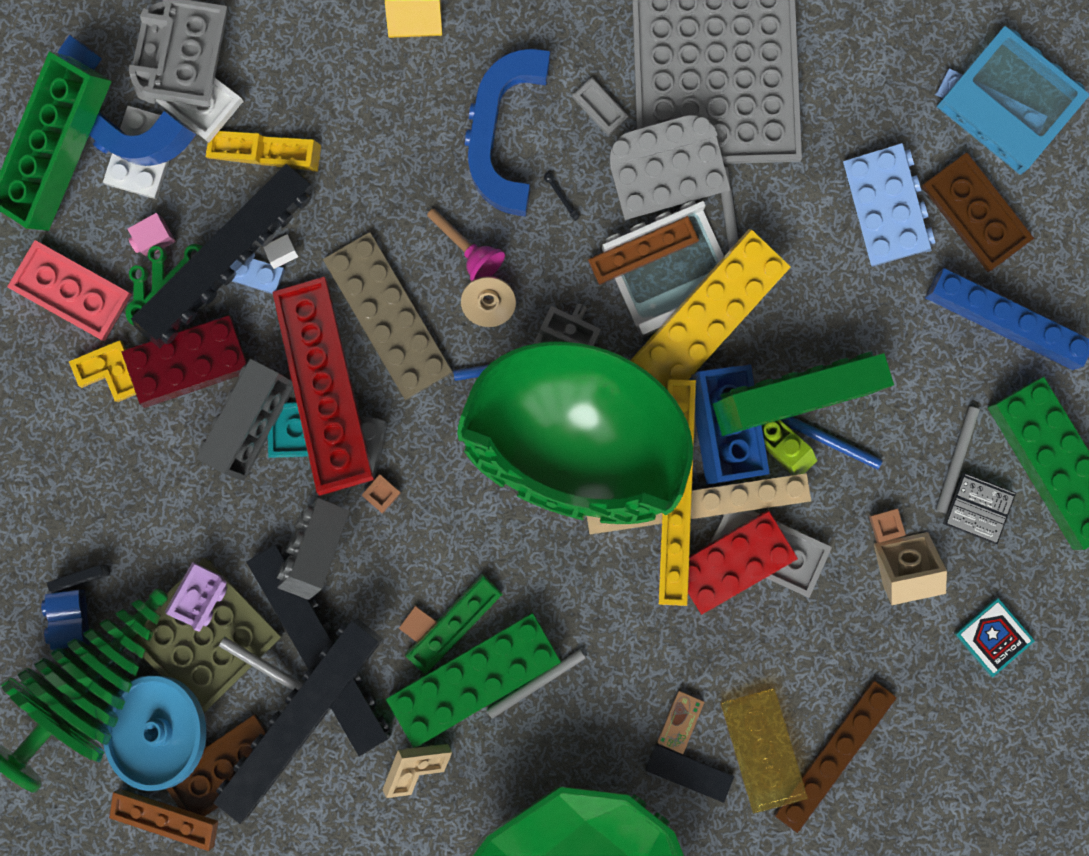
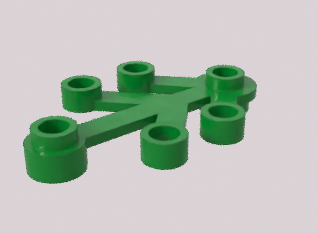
[125,244,203,326]

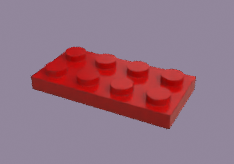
[688,509,798,615]

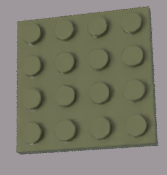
[133,557,283,714]

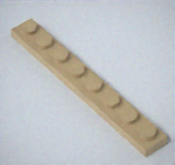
[587,473,811,535]

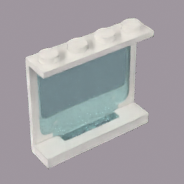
[602,201,724,338]

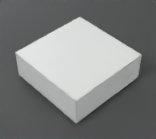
[264,234,298,269]

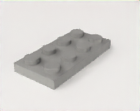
[711,511,832,598]

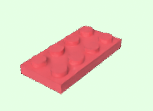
[7,240,132,341]

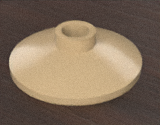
[461,276,516,327]

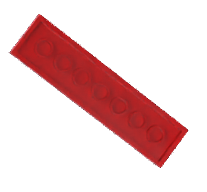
[272,277,374,496]

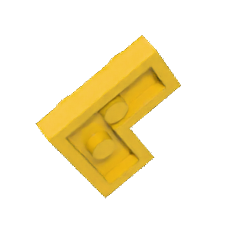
[69,340,136,402]

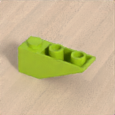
[761,420,817,475]

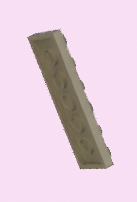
[323,232,453,400]

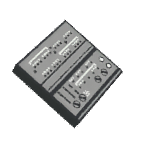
[943,472,1016,544]

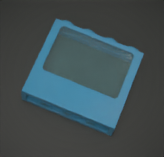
[937,26,1089,175]

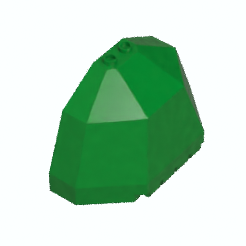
[469,787,684,856]

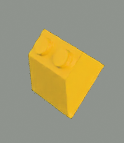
[385,0,442,38]

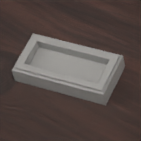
[572,77,629,136]

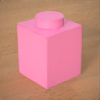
[128,213,176,257]

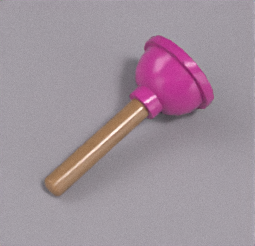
[427,209,505,281]

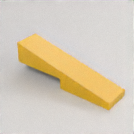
[206,131,321,172]

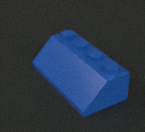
[689,365,770,485]

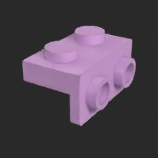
[165,562,227,632]

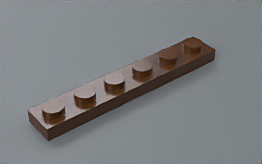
[773,680,897,833]

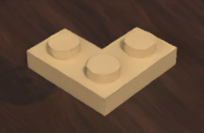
[382,744,452,798]

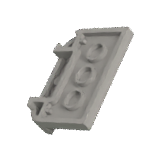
[129,0,228,107]
[609,115,730,220]

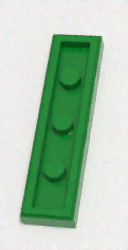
[405,574,503,675]

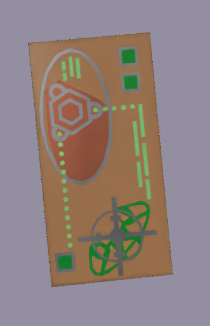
[657,690,704,754]

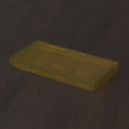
[721,688,808,814]

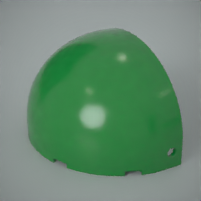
[457,342,693,524]

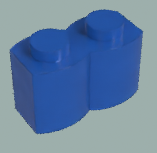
[41,589,90,650]

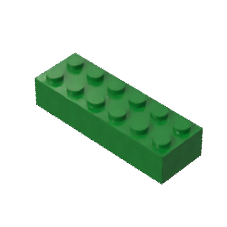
[0,51,112,231]
[713,351,894,436]
[987,377,1089,550]
[386,612,561,748]

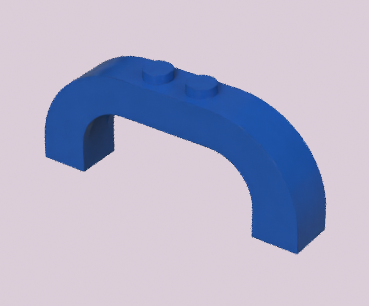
[58,35,196,166]
[465,49,550,217]

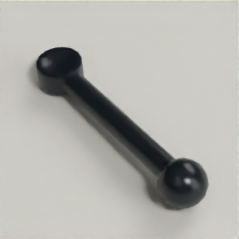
[544,172,579,221]

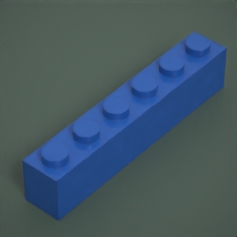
[925,268,1089,370]

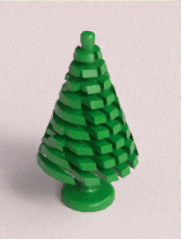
[0,588,168,793]

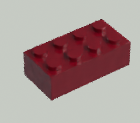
[121,316,247,408]

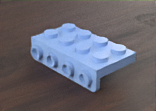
[843,143,935,266]

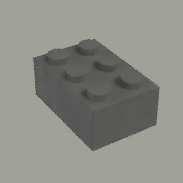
[276,498,350,600]

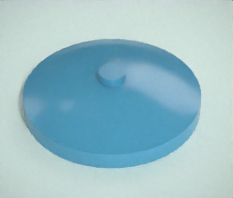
[103,676,206,791]

